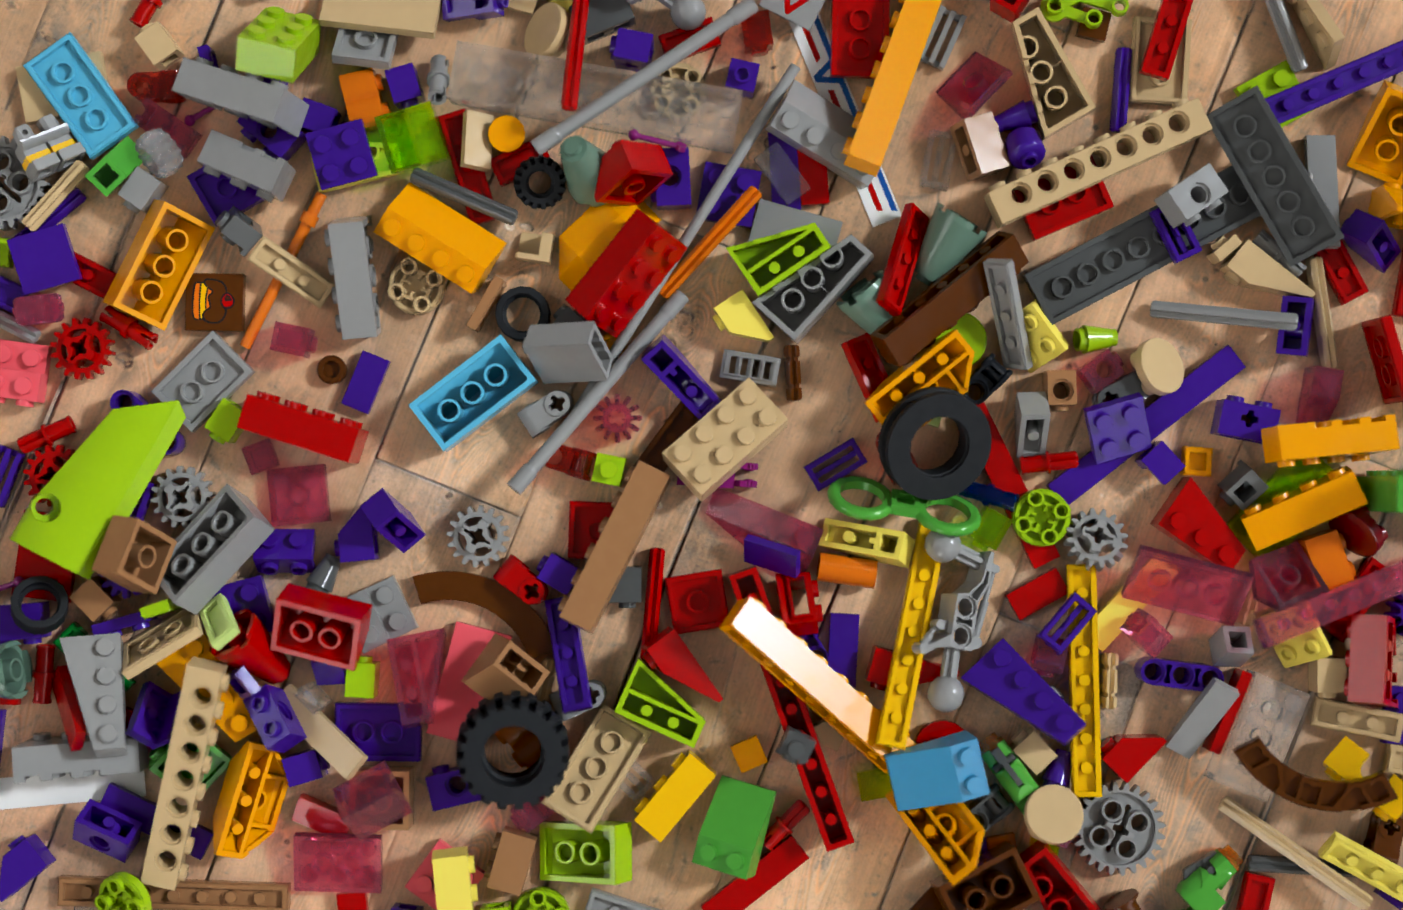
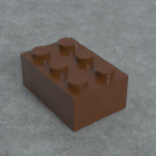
[930,841,1041,910]

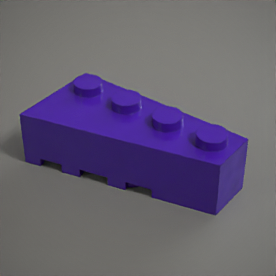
[961,638,1086,746]

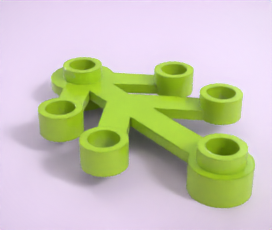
[1040,0,1129,29]

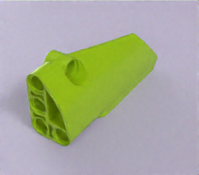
[9,400,186,580]

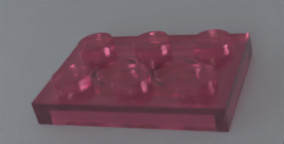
[293,832,383,893]

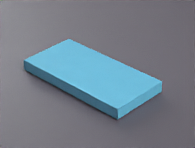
[23,32,140,160]

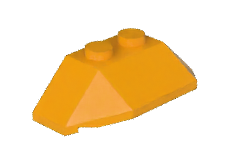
[559,201,661,291]
[864,329,975,428]
[213,741,288,859]
[885,790,985,886]

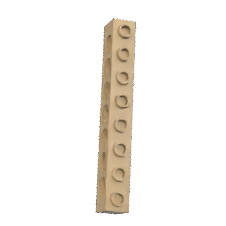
[984,97,1213,229]
[140,656,231,891]

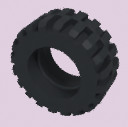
[456,691,570,810]

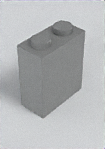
[523,321,613,384]

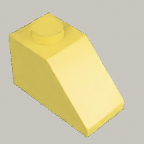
[712,289,774,343]

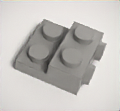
[347,575,419,654]

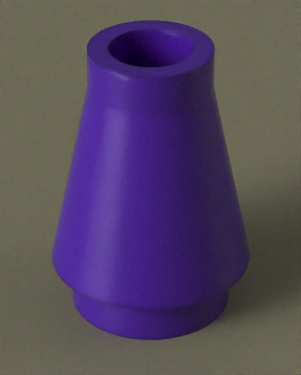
[994,100,1038,133]
[1041,749,1071,788]

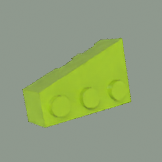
[726,223,831,297]
[614,657,706,748]

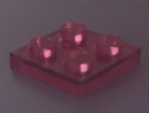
[266,464,331,527]

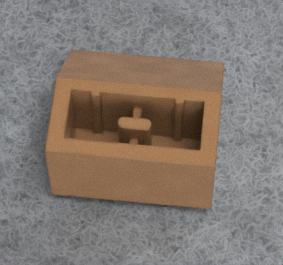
[461,634,550,700]

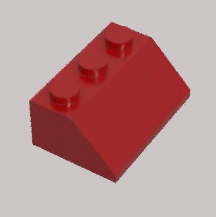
[270,583,372,671]

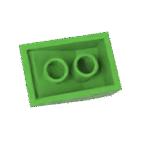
[692,775,777,880]

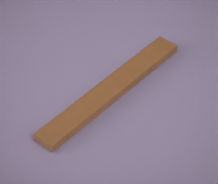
[57,875,291,910]

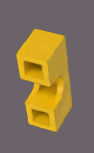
[1323,735,1403,823]

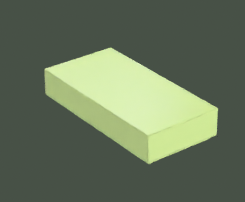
[199,593,240,651]

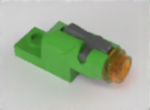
[979,732,1039,815]
[1175,844,1244,910]

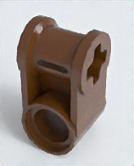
[1363,813,1403,864]

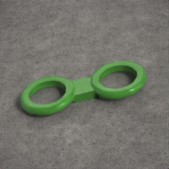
[827,476,981,537]

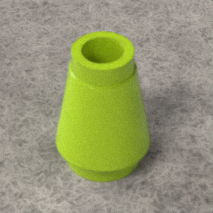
[1073,325,1118,354]

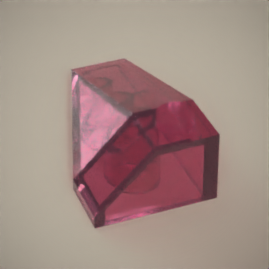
[705,488,824,574]

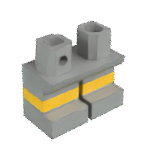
[12,114,86,183]

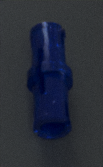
[958,482,1019,512]

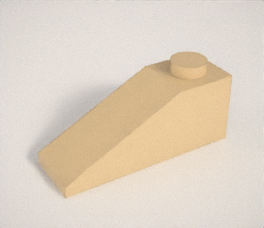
[1219,239,1316,298]

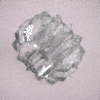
[135,128,184,179]

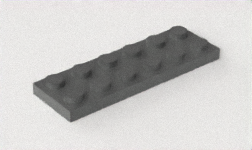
[1207,86,1345,267]

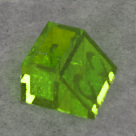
[374,101,450,174]

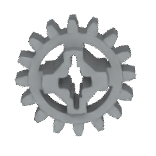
[150,466,216,528]
[447,505,510,568]
[1064,508,1128,572]

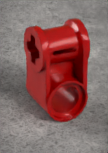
[493,554,549,605]

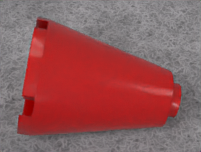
[209,609,291,685]

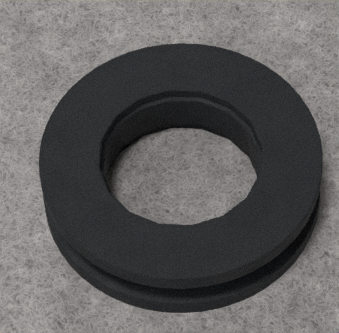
[878,387,991,500]

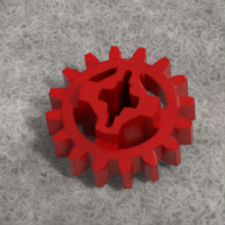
[50,317,116,380]
[23,445,76,507]

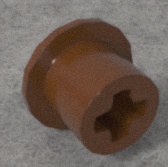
[1104,889,1141,910]

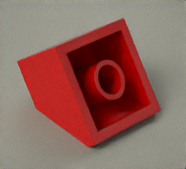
[594,139,673,206]

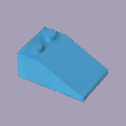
[884,730,990,811]

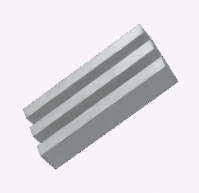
[920,5,967,71]

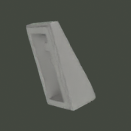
[719,349,781,388]

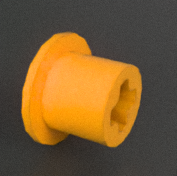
[488,115,526,153]

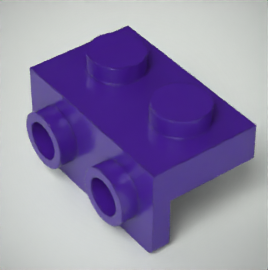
[253,529,316,575]
[126,681,181,750]

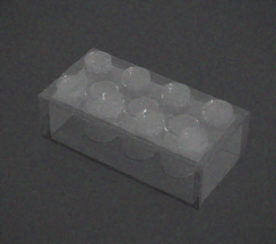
[1204,669,1310,803]

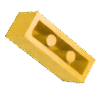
[634,750,717,843]

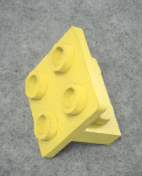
[1022,299,1069,373]
[1259,596,1333,668]

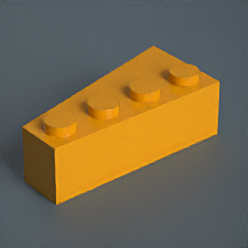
[1261,414,1400,468]
[1240,465,1368,551]
[156,627,257,743]

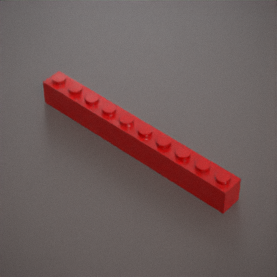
[728,565,855,852]

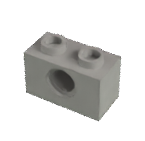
[1154,163,1229,229]

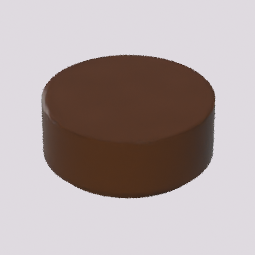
[317,355,347,384]

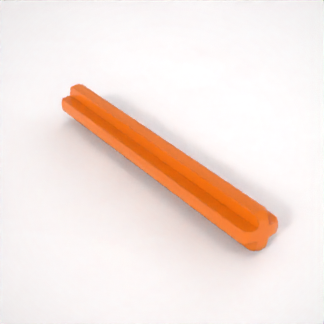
[659,186,762,299]

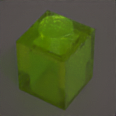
[967,506,1013,552]

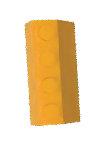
[373,182,507,294]
[103,199,215,331]

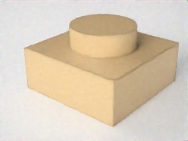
[1206,234,1243,265]

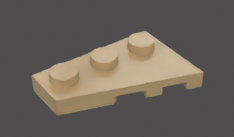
[1287,0,1345,71]

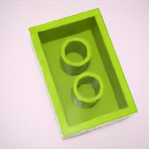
[235,6,321,83]

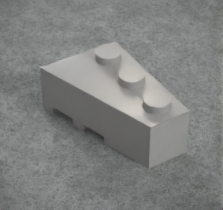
[197,129,296,203]

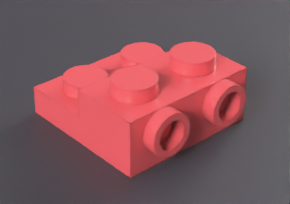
[0,339,53,408]

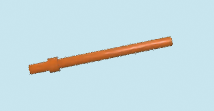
[239,191,327,350]

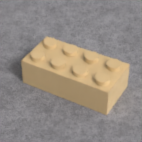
[662,377,788,502]

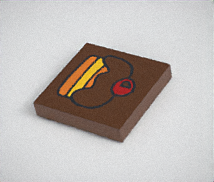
[185,273,246,332]

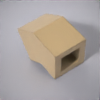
[813,720,844,752]

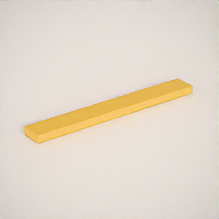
[875,522,941,750]
[1066,564,1102,797]

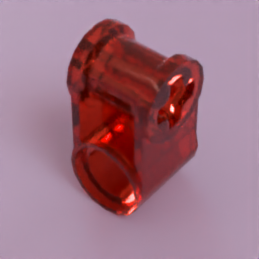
[127,70,186,104]
[545,445,597,482]

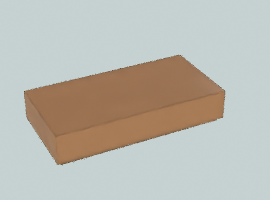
[466,275,507,332]

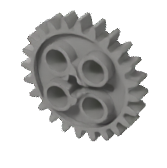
[0,136,52,231]
[1072,780,1166,876]

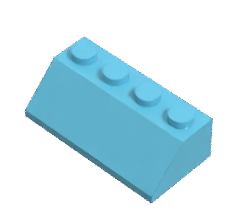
[408,334,539,452]

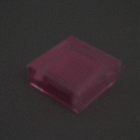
[241,438,280,475]

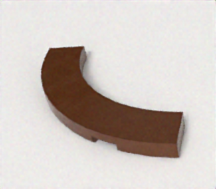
[412,571,553,658]
[1232,736,1398,812]

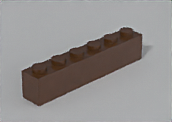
[870,231,1029,367]

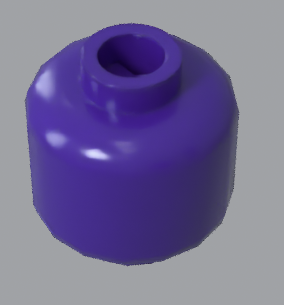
[1004,127,1046,170]

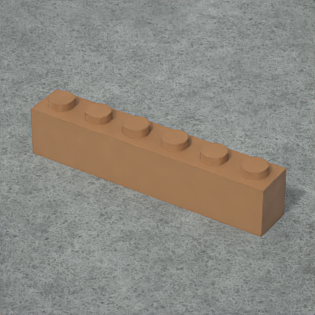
[558,460,671,635]

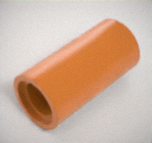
[816,552,878,589]

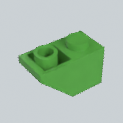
[85,136,149,197]

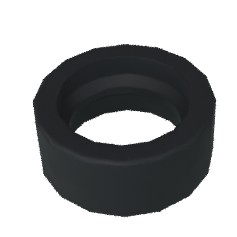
[495,286,551,342]
[10,576,68,634]

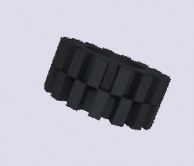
[514,155,566,210]

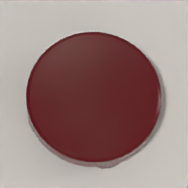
[1328,505,1388,557]

